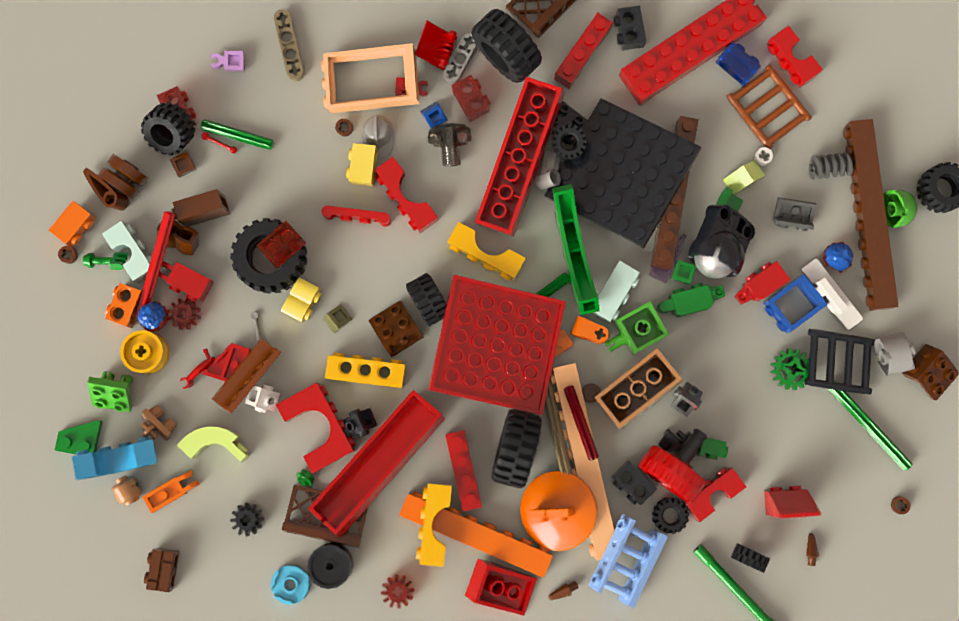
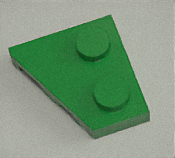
[54,420,102,455]

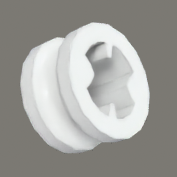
[754,147,773,166]

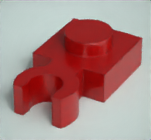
[395,77,428,96]

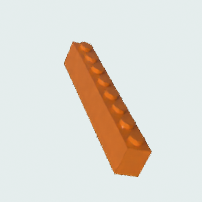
[399,491,553,578]

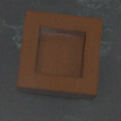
[170,151,196,178]

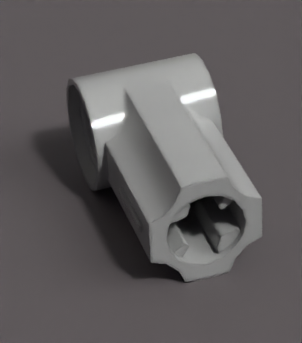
[535,151,561,190]

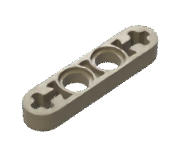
[274,9,304,81]

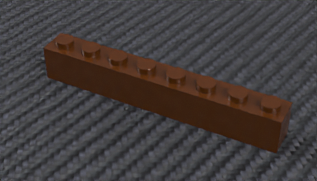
[650,116,699,270]

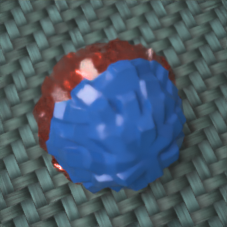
[823,242,853,273]
[138,301,169,332]

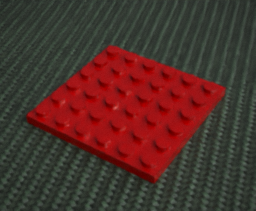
[428,275,566,415]

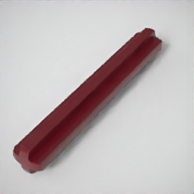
[564,385,599,461]

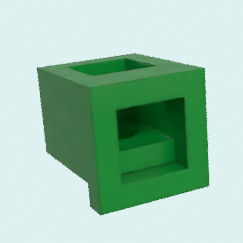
[696,437,728,460]

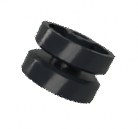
[307,542,354,589]

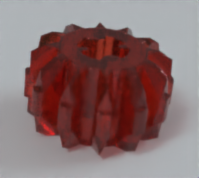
[168,298,201,330]
[381,574,415,609]

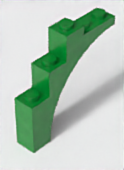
[552,184,600,315]

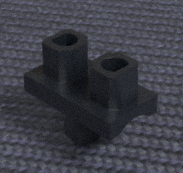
[658,429,692,456]

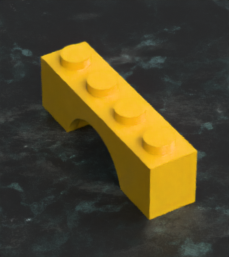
[447,222,526,281]
[416,483,452,567]

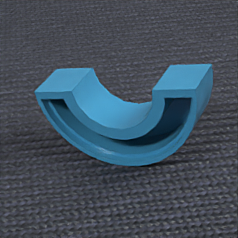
[72,437,157,480]

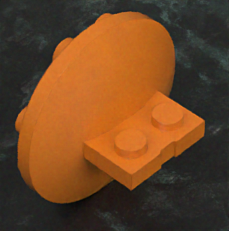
[520,471,598,551]

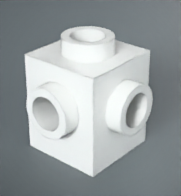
[245,384,280,413]

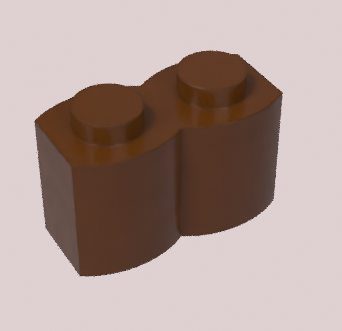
[157,220,199,255]

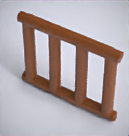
[726,64,812,149]

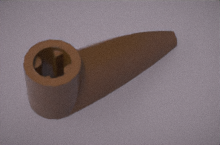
[83,168,129,211]

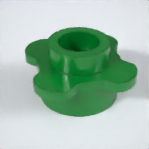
[296,469,315,487]

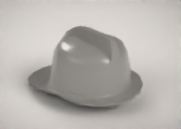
[363,115,393,160]

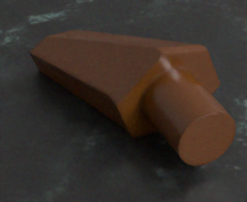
[806,533,819,566]
[548,581,579,601]

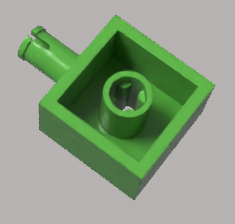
[605,301,669,355]

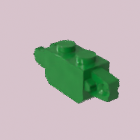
[657,283,725,318]

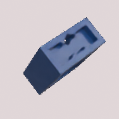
[763,274,828,334]

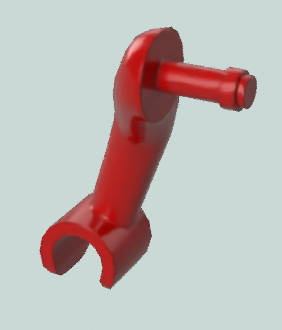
[180,348,215,389]

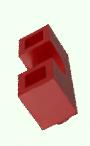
[766,25,823,88]
[683,467,746,522]

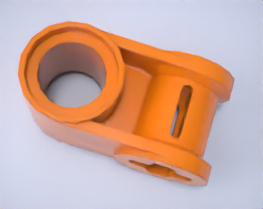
[570,316,609,344]

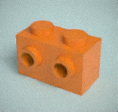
[48,201,96,247]

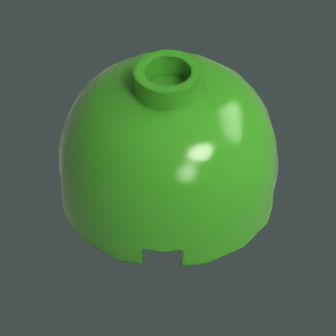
[883,190,917,228]

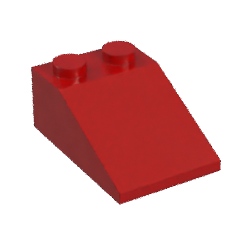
[764,485,821,519]
[465,558,537,616]

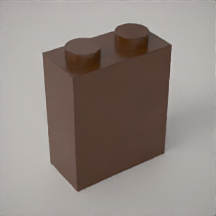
[171,189,230,226]

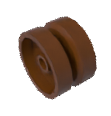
[97,154,148,200]

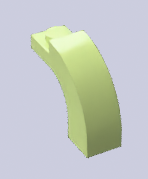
[177,427,250,462]

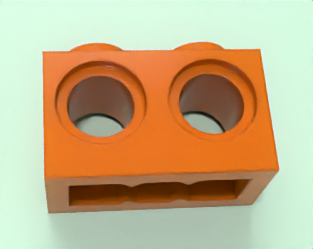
[105,283,142,328]

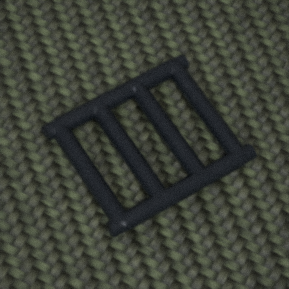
[805,329,875,395]

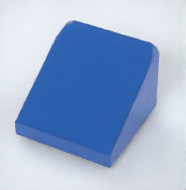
[420,102,447,130]

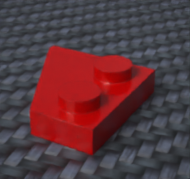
[202,343,251,381]

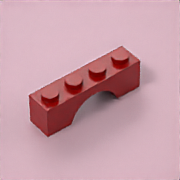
[554,12,613,89]
[375,157,438,233]
[445,430,482,512]

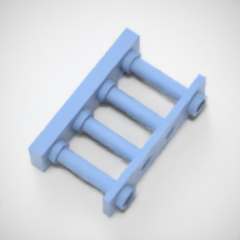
[588,514,668,608]

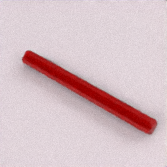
[136,211,176,317]

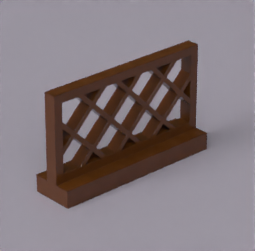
[506,0,576,38]
[281,485,368,548]

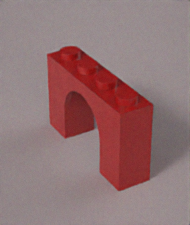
[276,382,356,474]

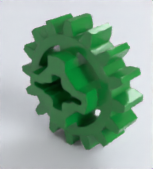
[770,348,809,390]

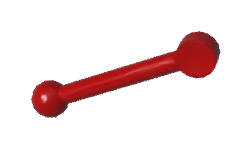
[201,132,237,154]

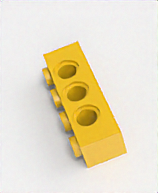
[325,352,406,388]

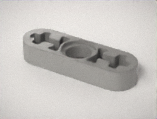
[443,33,477,84]

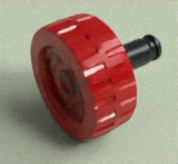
[639,428,707,504]

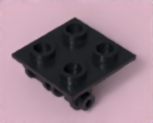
[551,101,588,146]

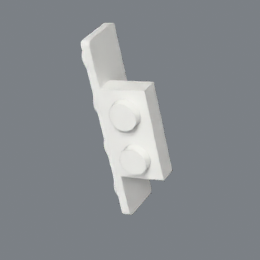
[801,259,863,330]

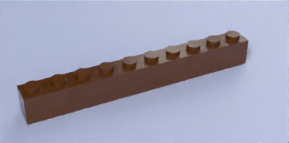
[843,119,899,311]

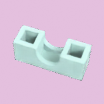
[102,221,152,283]

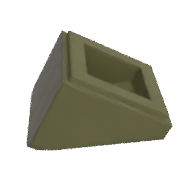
[323,305,352,333]

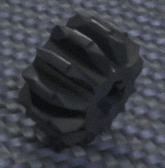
[230,503,264,537]

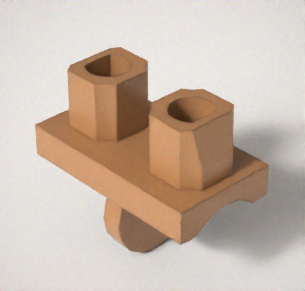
[141,405,176,441]

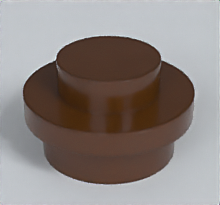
[582,383,601,403]

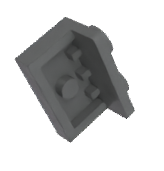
[773,197,817,231]

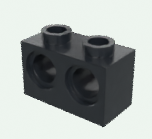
[613,5,646,51]
[611,460,658,505]

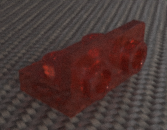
[256,220,306,268]

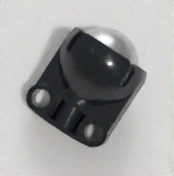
[688,205,755,279]

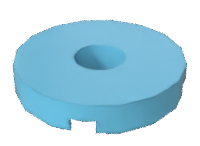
[271,564,311,605]

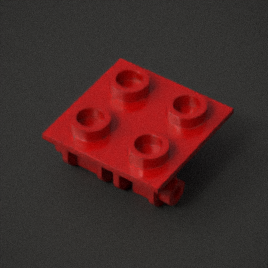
[415,20,457,71]

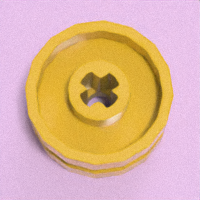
[120,330,170,374]

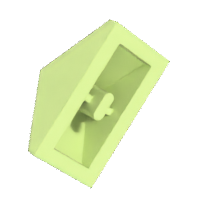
[723,160,765,195]

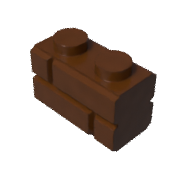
[144,548,179,592]

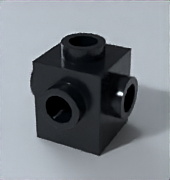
[343,408,378,438]

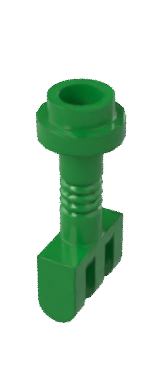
[83,252,129,270]

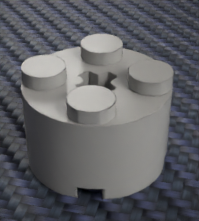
[874,332,915,376]

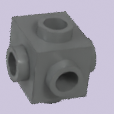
[671,382,703,417]

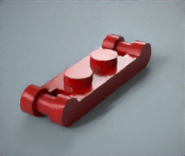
[321,206,391,227]

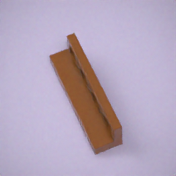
[211,339,281,414]

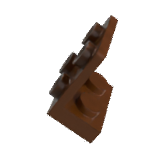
[369,301,424,358]

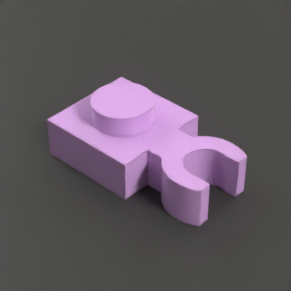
[211,51,245,71]

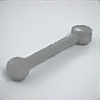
[251,312,261,342]

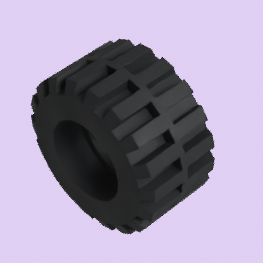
[141,102,195,156]
[917,162,959,213]
[406,273,447,326]

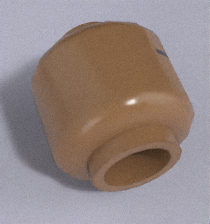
[112,475,142,506]

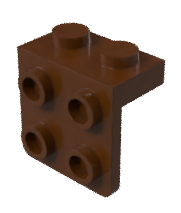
[901,344,959,401]

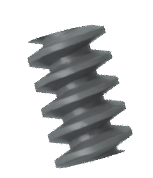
[809,152,853,179]

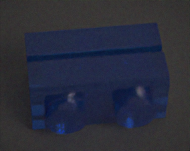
[715,42,761,87]

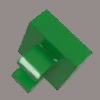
[671,260,696,285]

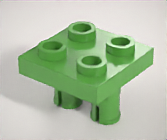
[87,371,133,412]

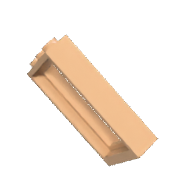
[321,43,420,114]

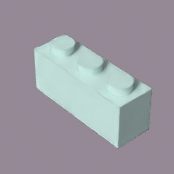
[592,261,640,323]

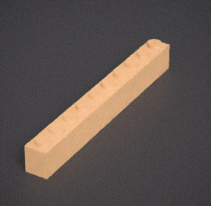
[550,363,620,560]

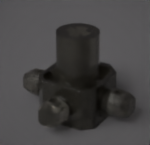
[428,123,472,166]

